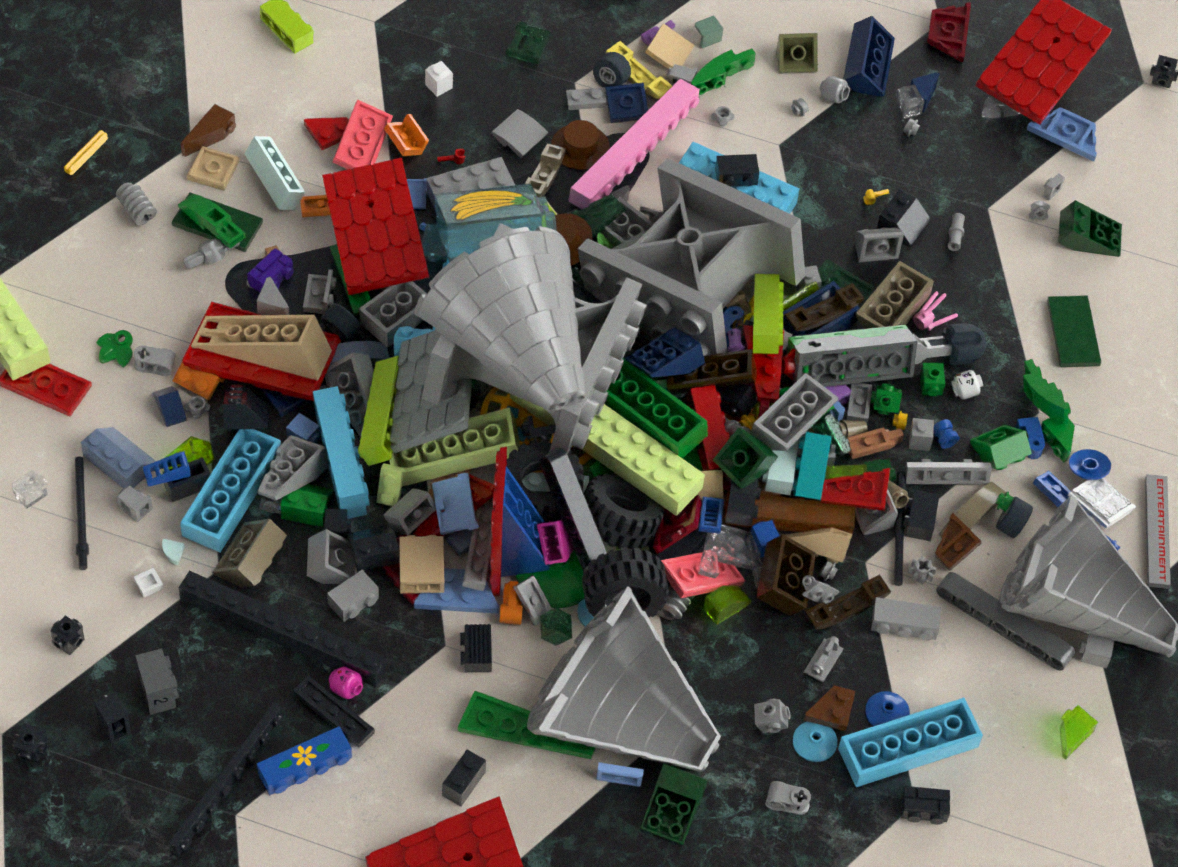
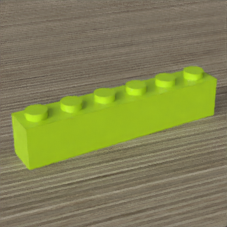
[753,274,783,354]
[358,356,399,466]

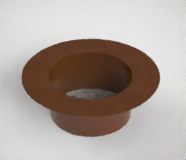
[551,120,610,169]
[540,213,593,266]

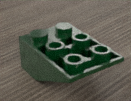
[1058,200,1122,257]
[640,764,709,845]

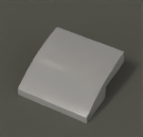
[491,109,549,158]

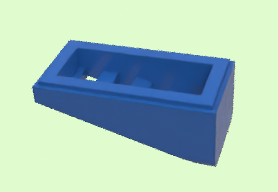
[143,451,190,487]
[699,496,724,534]

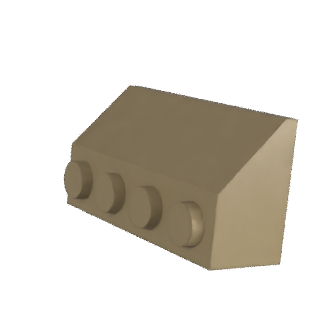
[856,261,934,329]

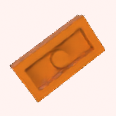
[300,195,331,218]

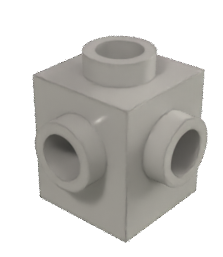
[754,699,790,733]

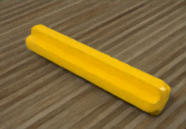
[64,130,108,175]

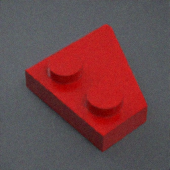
[304,117,349,150]

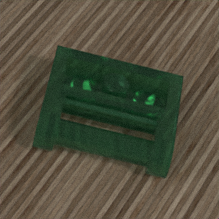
[506,21,550,64]

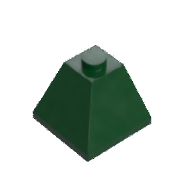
[713,428,778,489]

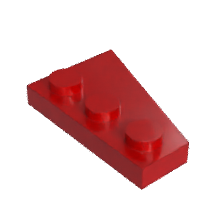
[820,468,890,511]

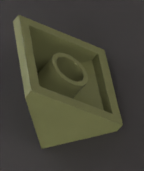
[776,33,818,73]

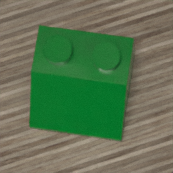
[970,425,1032,470]
[281,484,334,527]

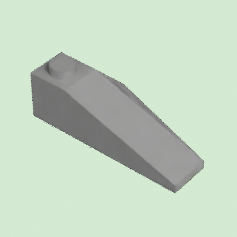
[325,352,374,438]
[258,435,329,500]

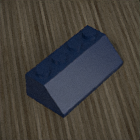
[843,16,895,97]
[783,281,860,337]

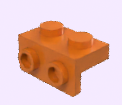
[384,114,429,156]
[172,362,225,400]

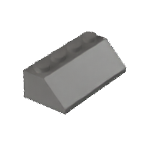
[750,373,839,451]

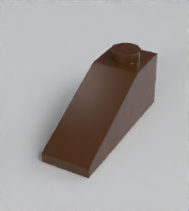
[181,104,236,157]

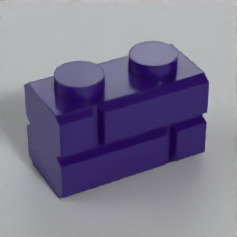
[247,248,294,293]

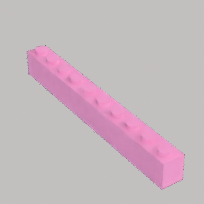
[569,79,700,213]

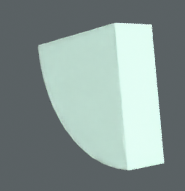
[162,539,184,565]

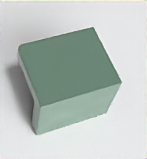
[695,15,724,48]

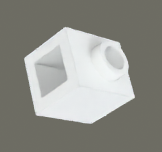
[425,61,453,97]

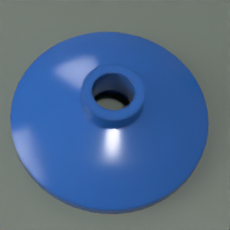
[1069,449,1111,480]
[865,691,910,727]

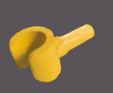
[863,189,889,205]

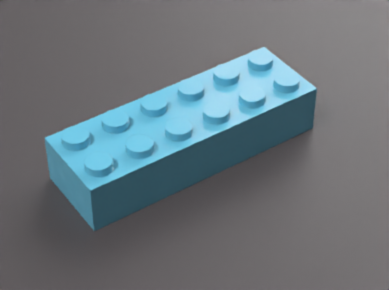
[679,142,800,214]
[313,386,370,519]
[180,429,281,553]
[838,698,983,787]

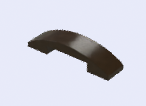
[785,283,864,331]
[805,574,891,630]

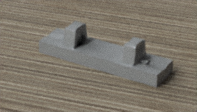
[905,459,992,485]

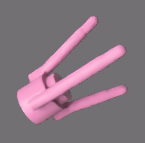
[913,291,958,331]

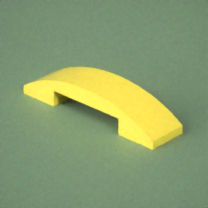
[606,41,672,99]

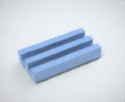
[596,762,644,787]

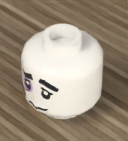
[951,370,983,400]

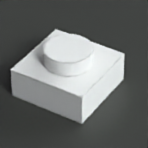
[134,568,164,597]

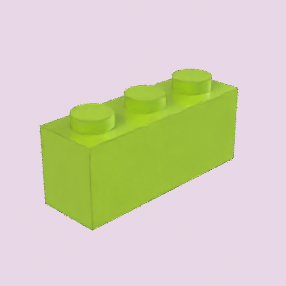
[259,0,314,54]

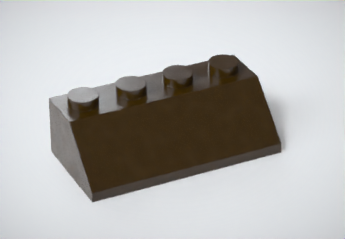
[667,349,757,393]

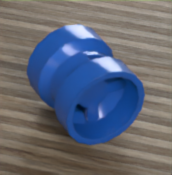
[933,419,960,449]

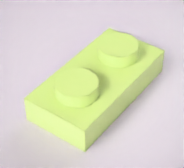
[376,463,404,507]

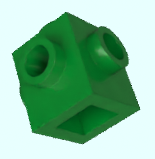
[870,383,902,415]

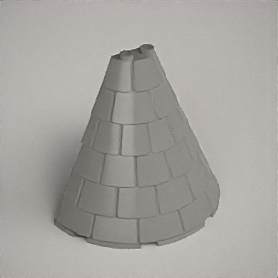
[414,226,586,412]
[999,495,1178,658]
[527,587,721,772]

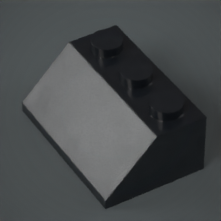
[223,384,270,429]

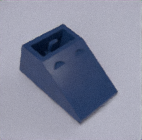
[626,327,705,377]

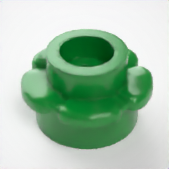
[995,491,1014,512]

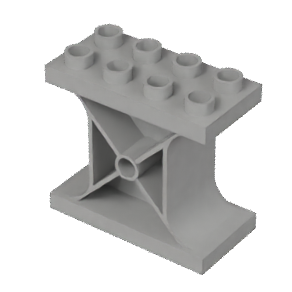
[578,158,805,356]
[422,223,647,455]

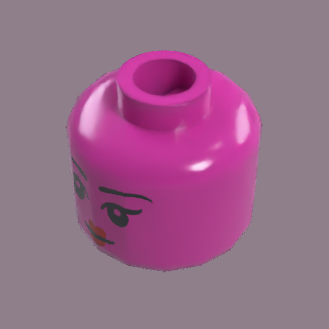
[329,666,363,699]

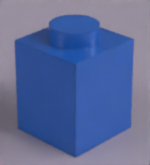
[750,520,779,558]

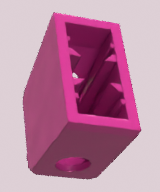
[537,520,574,565]

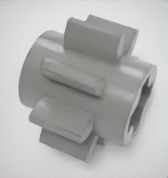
[908,556,936,585]

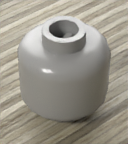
[820,76,850,104]

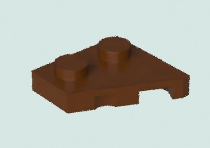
[935,513,982,571]
[804,685,856,731]

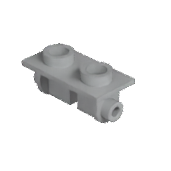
[802,575,840,604]
[804,636,844,682]

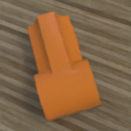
[499,581,523,625]

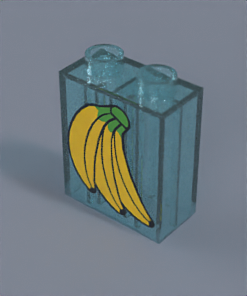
[434,184,556,263]

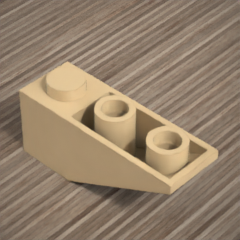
[786,527,852,563]

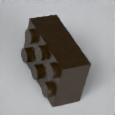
[756,534,816,616]

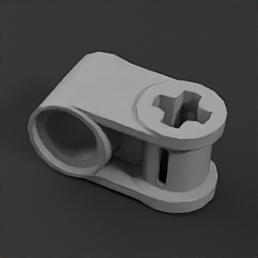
[134,346,176,376]
[765,781,811,815]

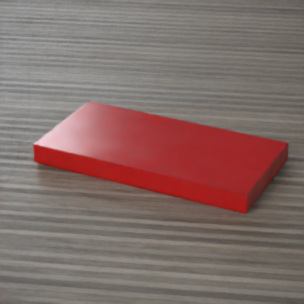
[0,364,92,417]

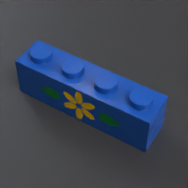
[257,726,352,796]

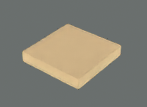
[645,23,695,69]
[187,146,240,191]

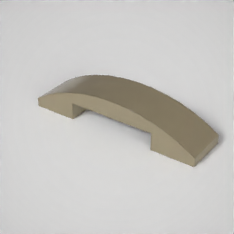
[522,143,566,197]
[939,482,1006,538]

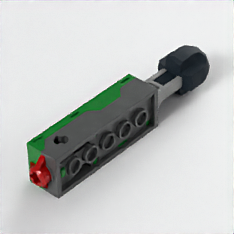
[781,323,987,387]

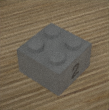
[135,648,179,715]

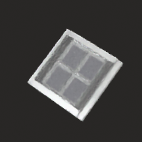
[1068,478,1136,529]

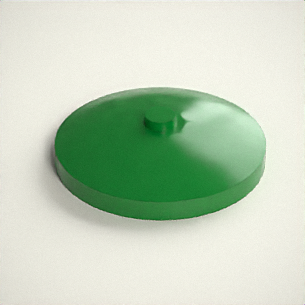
[515,550,585,608]

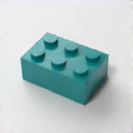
[792,432,832,500]

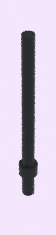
[75,456,89,570]
[894,471,907,586]

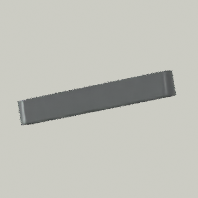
[936,572,1075,671]

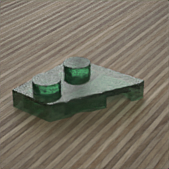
[811,414,851,457]

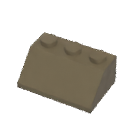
[212,519,287,588]

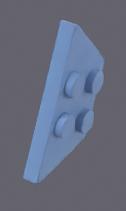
[1027,107,1097,162]
[414,568,499,614]

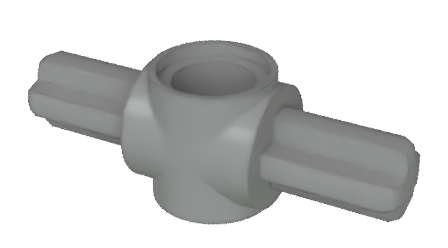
[183,238,240,269]

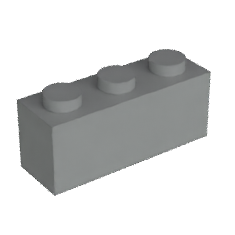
[871,597,941,640]

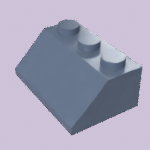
[81,427,156,488]

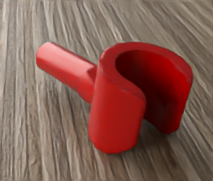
[437,148,465,165]

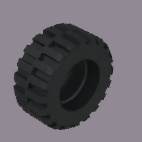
[507,439,584,523]
[583,473,664,549]
[582,547,669,617]

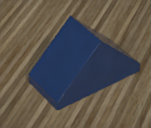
[909,72,940,113]
[152,386,187,427]

